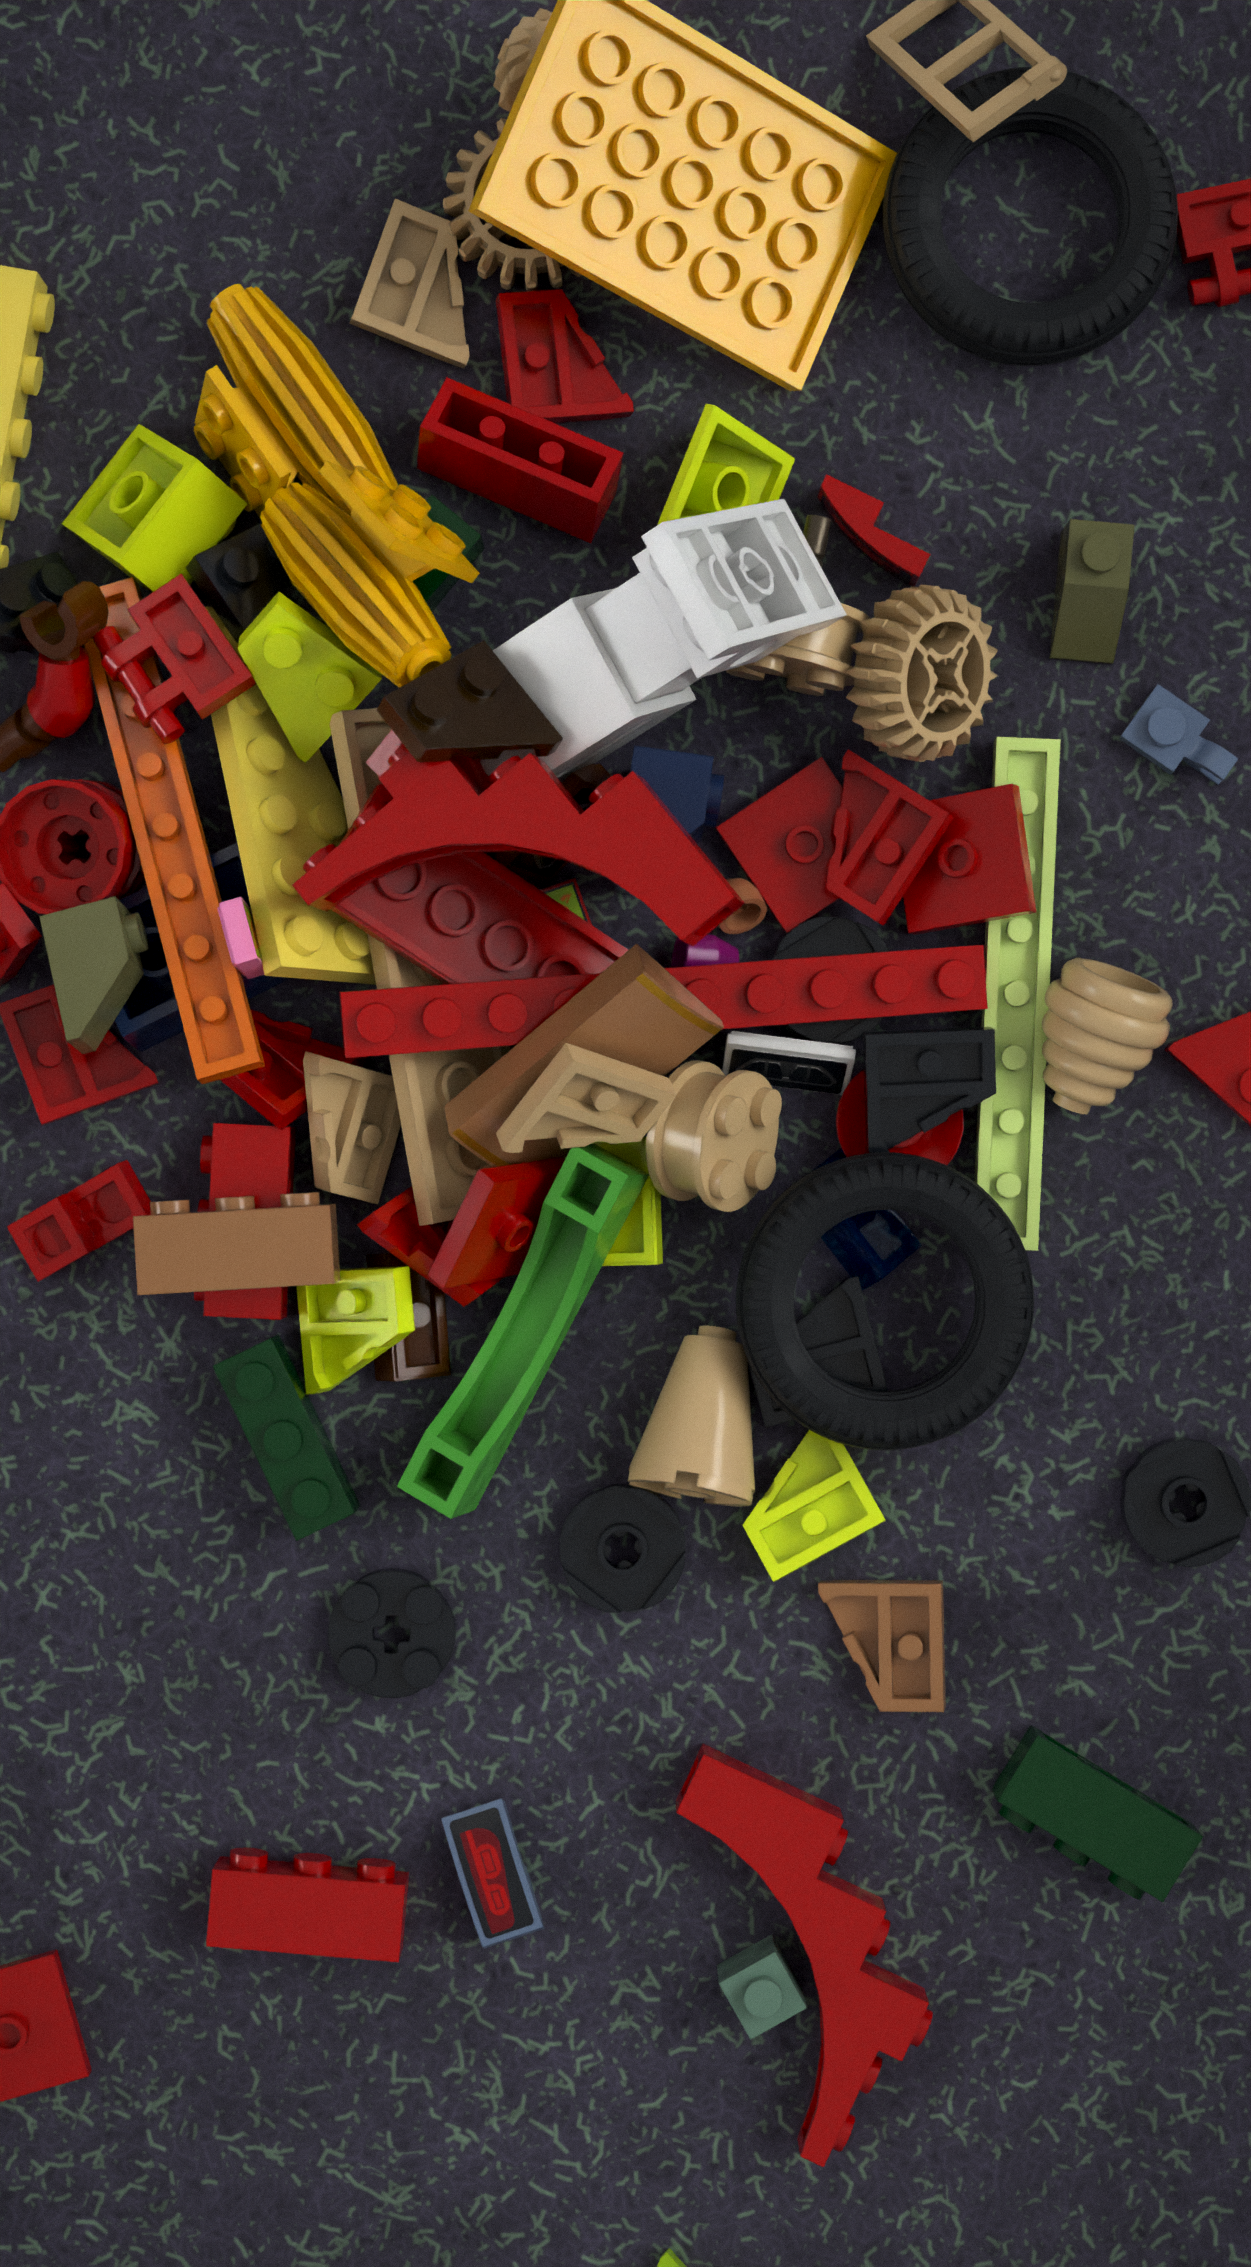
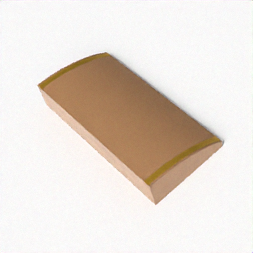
[444,944,724,1167]

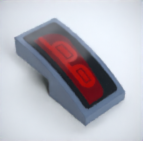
[441,1798,545,1949]

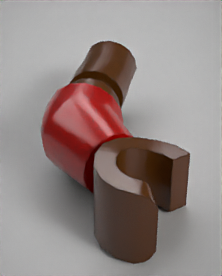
[0,581,109,773]

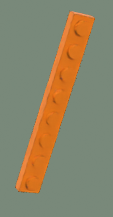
[84,577,265,1084]

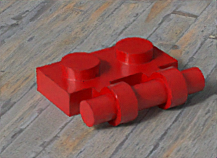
[1177,178,1251,307]
[93,574,256,744]

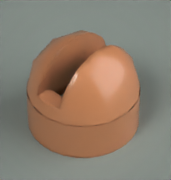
[719,878,767,934]

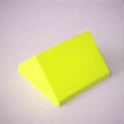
[657,404,795,525]

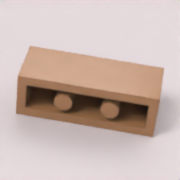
[133,1192,340,1295]

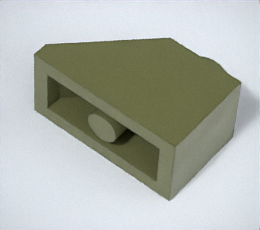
[1049,519,1135,664]
[39,896,149,1054]

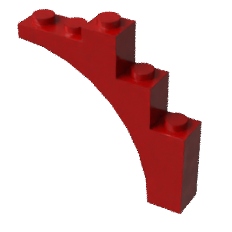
[292,744,745,946]
[676,1744,933,2167]

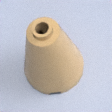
[627,1326,755,1507]

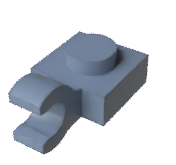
[1119,684,1238,785]

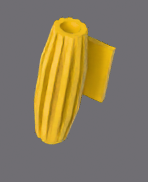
[194,284,399,517]
[260,461,480,688]

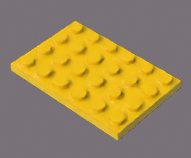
[468,0,897,391]

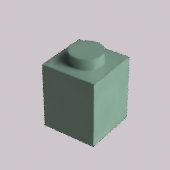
[717,1934,807,2040]

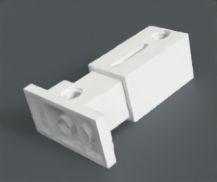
[481,499,847,783]

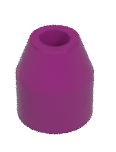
[671,934,739,967]

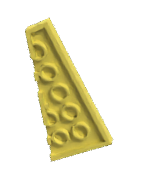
[205,606,376,985]

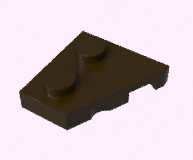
[377,640,563,762]

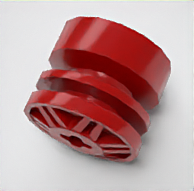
[0,779,145,915]

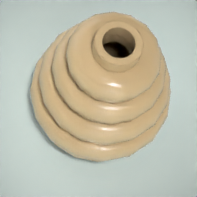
[1042,958,1173,1114]

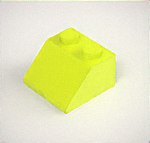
[62,424,248,593]

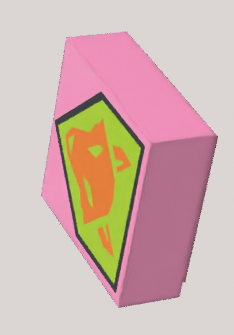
[217,896,264,979]

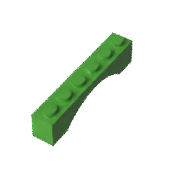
[397,1144,649,1519]

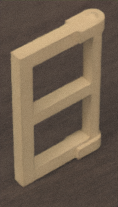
[866,0,1067,142]

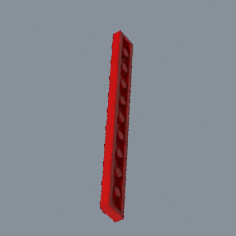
[339,945,988,1058]

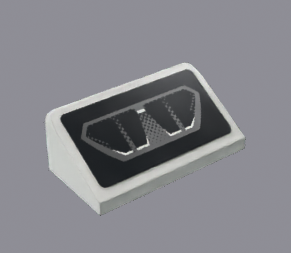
[722,1031,856,1095]

